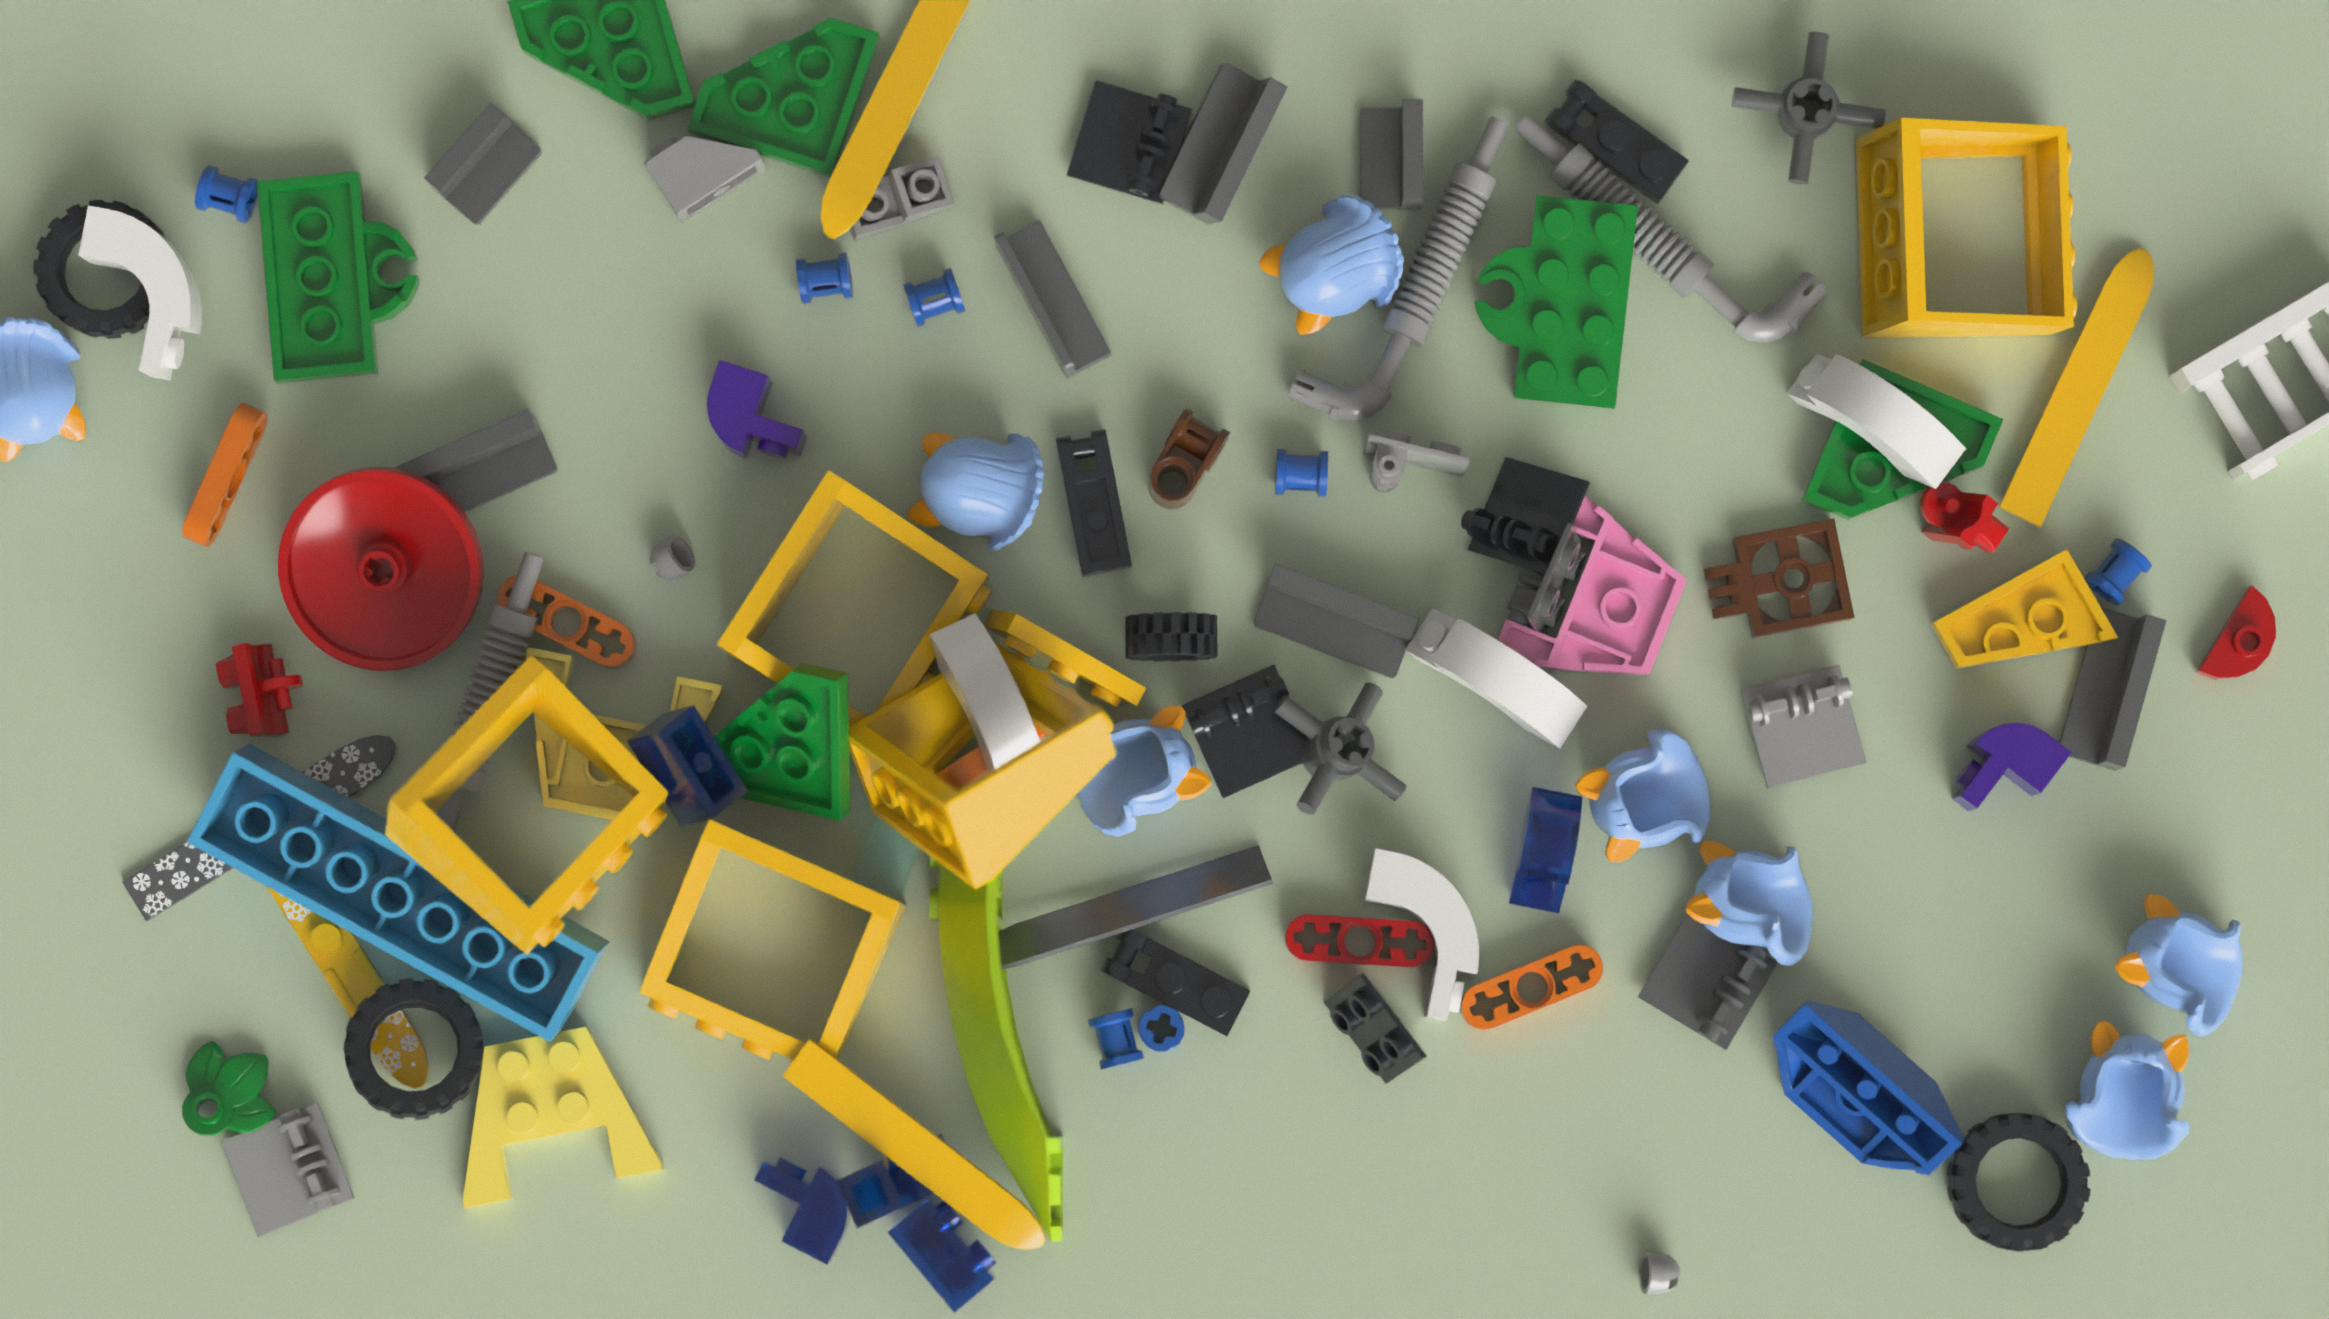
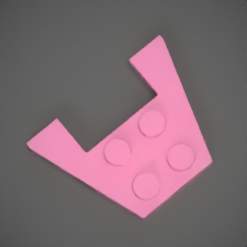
[1497,496,1687,676]

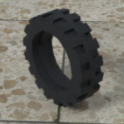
[33,200,165,339]
[344,978,484,1120]
[1947,1113,2091,1252]

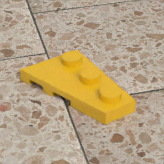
[1931,549,2118,669]
[983,608,1146,708]

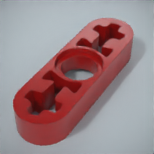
[1285,914,1434,968]

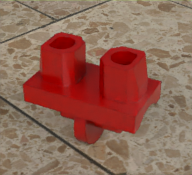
[1920,482,2009,553]
[215,643,303,736]

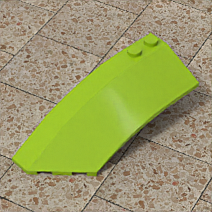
[929,856,1063,1241]

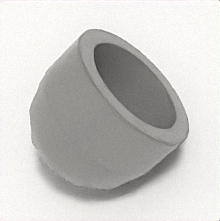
[649,535,695,579]
[1639,1252,1680,1294]

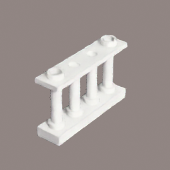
[2169,282,2329,480]

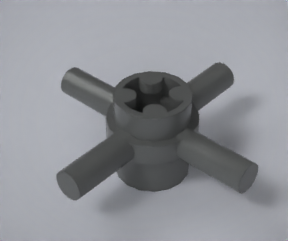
[1731,32,1886,185]
[1273,682,1406,815]

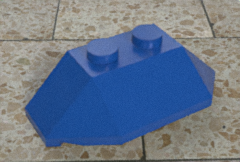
[1772,1000,1964,1175]

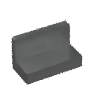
[1360,99,1423,209]
[424,102,542,225]

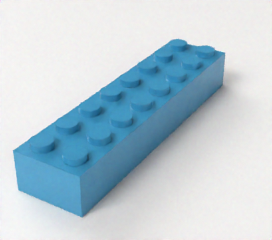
[187,743,610,1042]

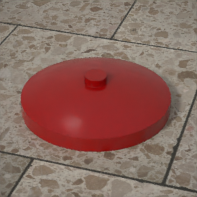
[278,467,484,671]

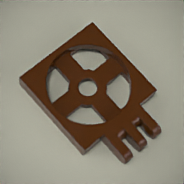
[1704,519,1855,639]

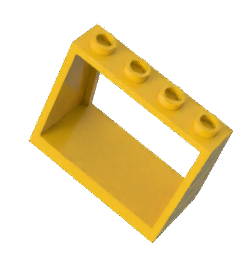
[1856,118,2077,338]
[717,470,992,727]
[849,642,1116,889]
[385,655,669,955]
[639,819,906,1066]

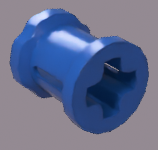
[195,165,258,223]
[796,253,853,304]
[903,268,965,327]
[1275,449,1328,497]
[2084,538,2152,606]
[1139,1005,1185,1052]
[1088,1008,1144,1069]

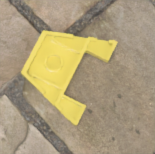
[525,647,724,820]
[462,1027,664,1208]

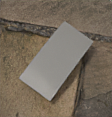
[850,156,954,241]

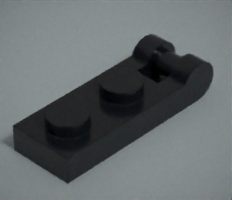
[1545,79,1689,204]
[1056,429,1132,577]
[1100,929,1250,1036]

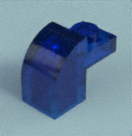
[1509,787,1583,913]
[836,1134,945,1228]
[754,1157,851,1265]

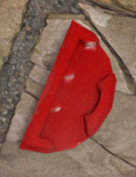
[2195,585,2276,680]

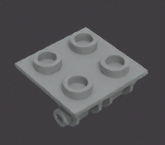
[1364,430,1470,492]
[1741,665,1866,789]
[221,1102,355,1237]

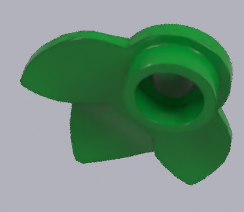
[182,1041,276,1136]

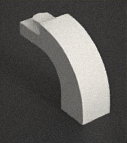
[78,205,202,381]
[1787,353,1966,489]
[1405,608,1587,749]
[929,613,1040,773]
[1363,848,1479,1021]

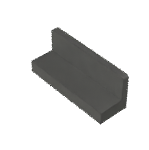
[1157,63,1288,224]
[994,220,1111,379]
[394,409,558,512]
[1254,564,1419,678]
[2059,608,2167,771]

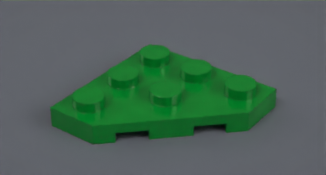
[507,0,695,120]
[687,17,880,177]
[1801,359,2004,520]
[704,663,850,821]

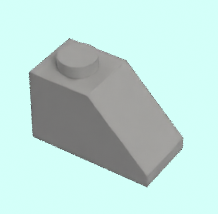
[644,136,767,223]

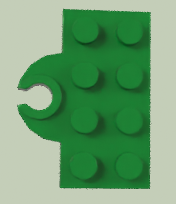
[257,171,420,384]
[1474,195,1638,409]

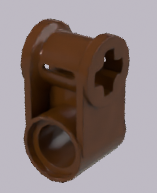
[1149,407,1231,509]

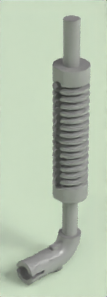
[1515,114,1827,343]
[1288,116,1509,422]
[437,552,544,832]

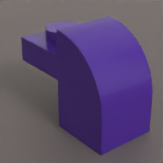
[707,360,807,459]
[1952,723,2072,811]

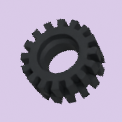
[1125,612,1218,662]

